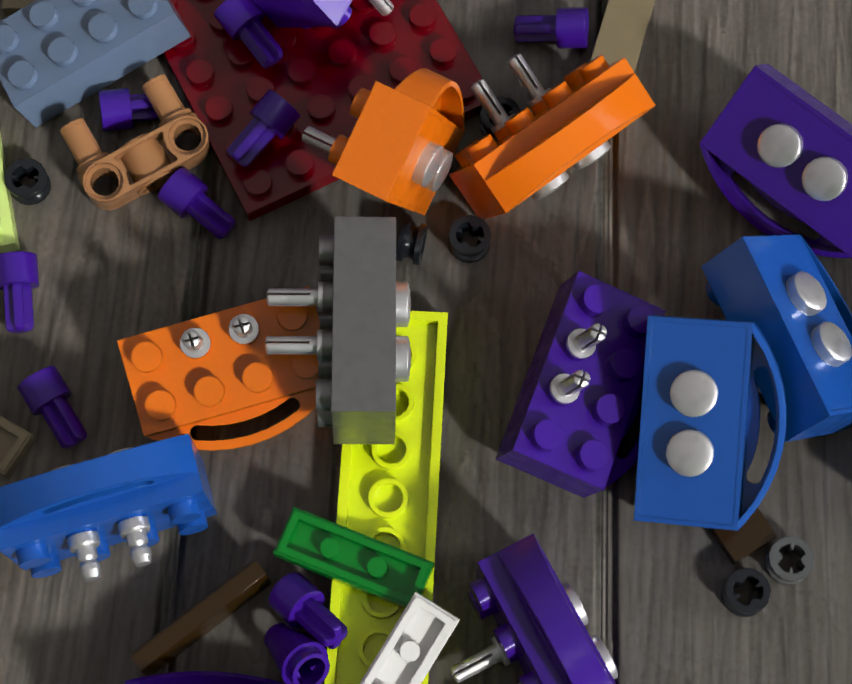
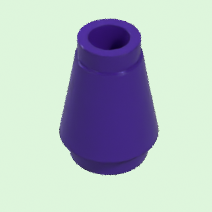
[264,623,330,684]

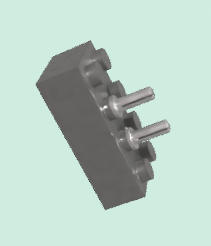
[265,216,411,445]

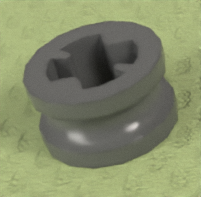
[764,536,815,586]

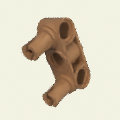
[60,74,210,211]

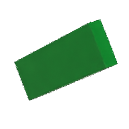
[273,507,434,609]

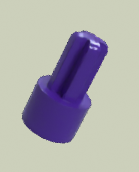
[214,0,283,68]
[514,7,589,49]
[98,88,160,132]
[227,89,301,167]
[158,167,236,239]
[0,251,39,333]
[17,366,87,449]
[268,572,348,649]

